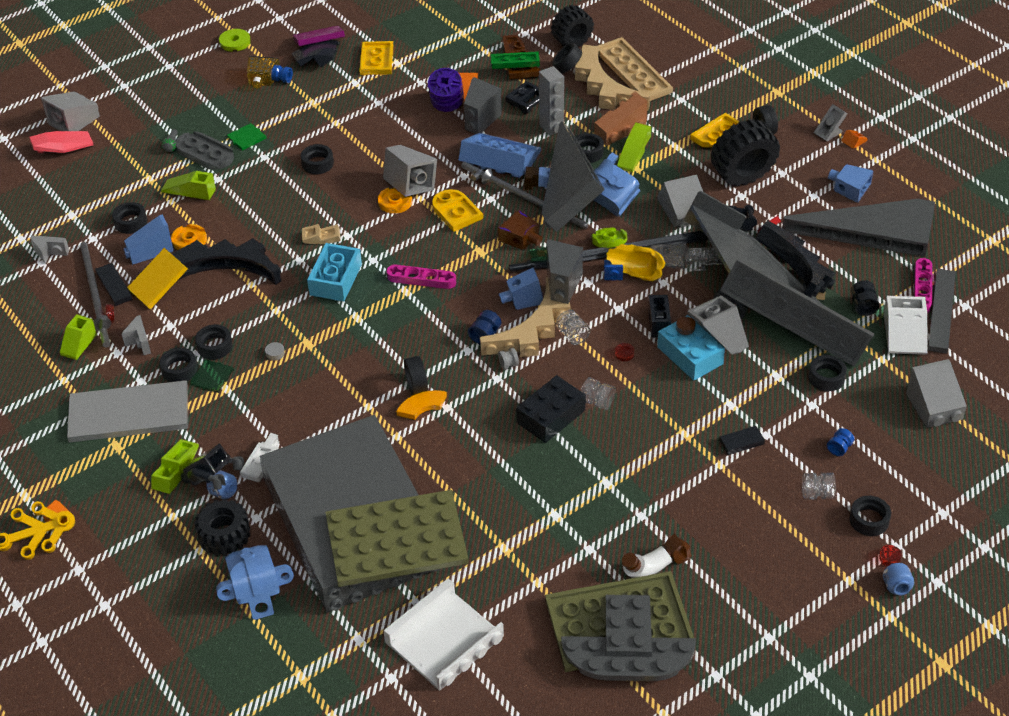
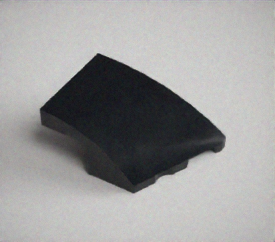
[291,40,340,68]

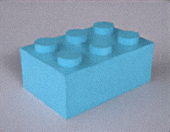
[307,243,362,301]
[657,315,725,380]

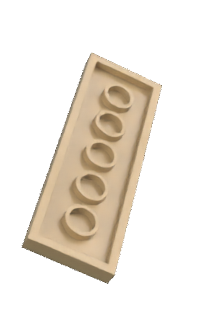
[598,37,673,101]

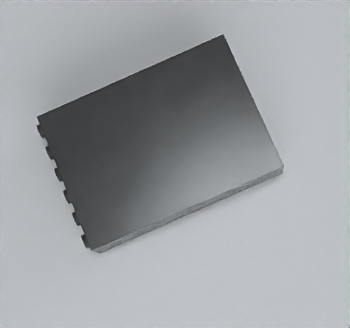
[260,415,440,613]

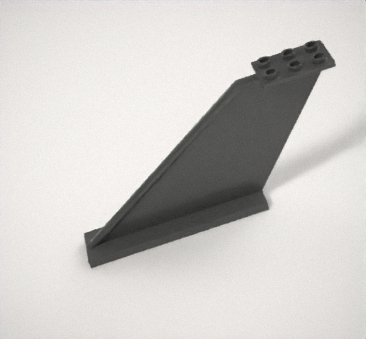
[684,191,874,367]

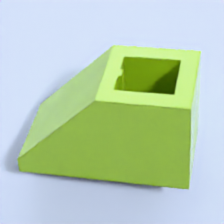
[60,314,97,360]

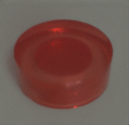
[106,304,115,323]
[615,343,634,361]
[879,545,902,566]

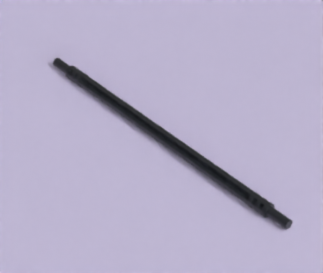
[509,227,753,272]

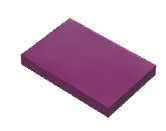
[293,26,345,46]

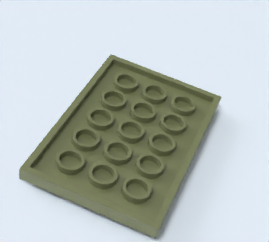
[325,490,469,587]
[545,571,694,672]

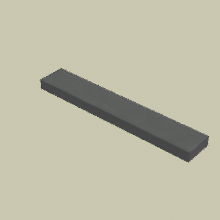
[928,269,956,354]

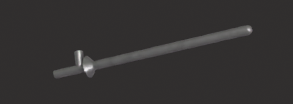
[461,161,588,229]
[80,242,111,348]

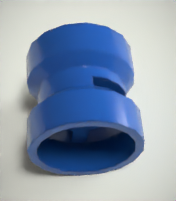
[271,65,293,83]
[827,428,855,456]

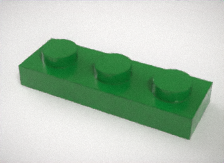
[491,51,540,69]

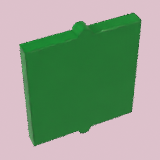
[227,123,267,151]

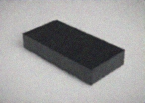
[719,426,765,455]

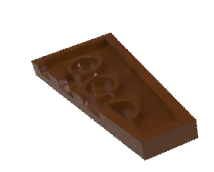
[502,35,541,79]

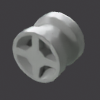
[498,348,519,370]

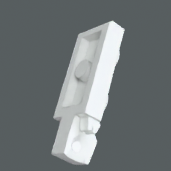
[240,433,279,482]

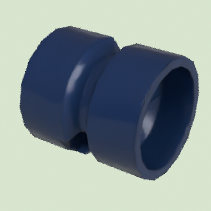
[468,310,502,345]

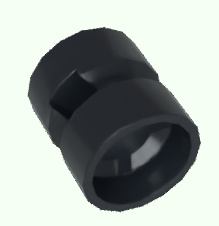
[851,280,880,316]

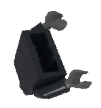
[181,443,244,490]

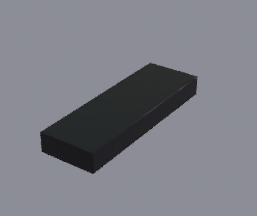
[95,263,133,306]

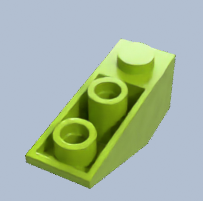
[161,171,216,200]

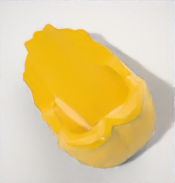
[606,244,665,281]

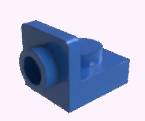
[604,260,623,280]

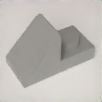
[814,104,848,141]
[30,235,69,264]
[122,315,151,355]

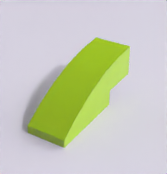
[617,122,651,172]
[151,439,199,494]

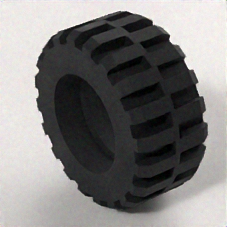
[711,119,780,186]

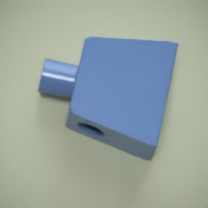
[828,164,873,203]
[499,268,543,310]

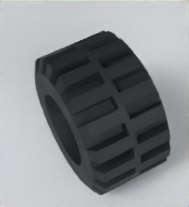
[551,5,594,47]
[194,499,251,556]

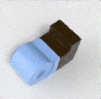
[525,167,550,190]

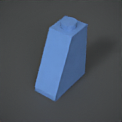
[123,214,174,264]

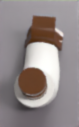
[622,533,692,578]

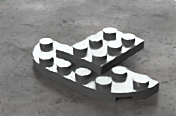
[561,595,696,681]

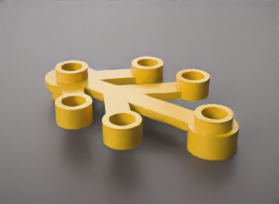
[0,501,75,560]

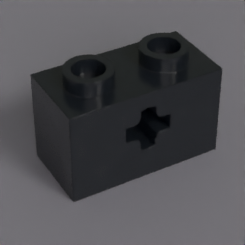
[648,295,671,338]

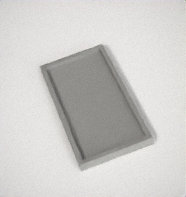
[67,380,188,442]

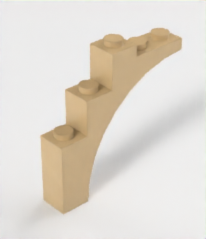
[575,45,650,111]
[480,277,570,357]

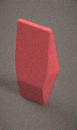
[29,131,93,153]

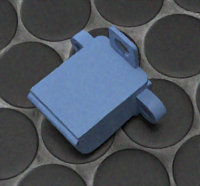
[594,152,640,216]
[216,545,294,620]

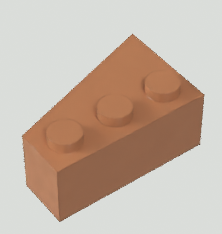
[594,91,647,146]

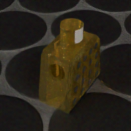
[247,56,280,89]

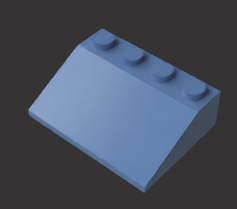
[459,133,541,177]

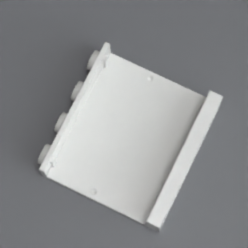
[384,578,504,691]

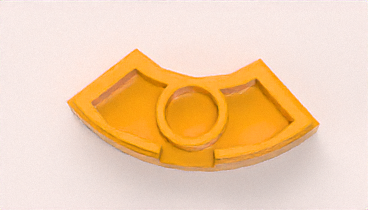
[396,390,447,420]

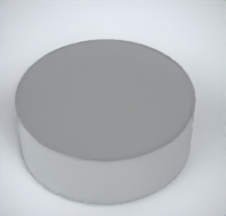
[265,342,285,361]

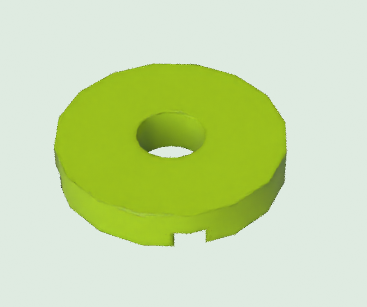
[219,29,250,52]
[592,227,627,248]

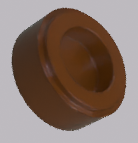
[676,317,696,335]

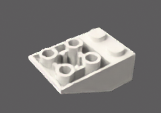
[883,296,928,355]

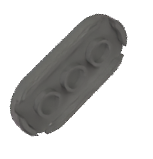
[176,132,234,170]

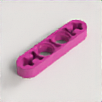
[914,258,932,313]
[387,265,456,289]

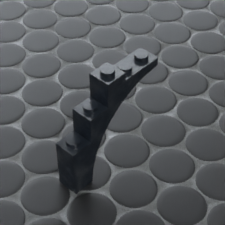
[756,220,836,298]
[172,238,282,285]

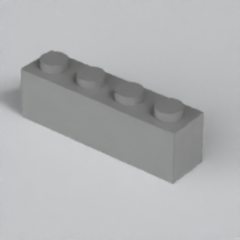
[539,66,564,136]

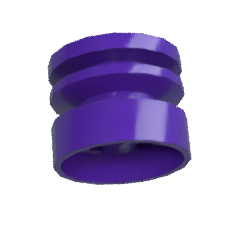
[428,68,464,112]

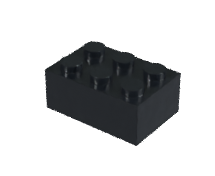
[516,375,586,443]

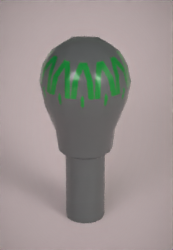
[161,129,178,152]

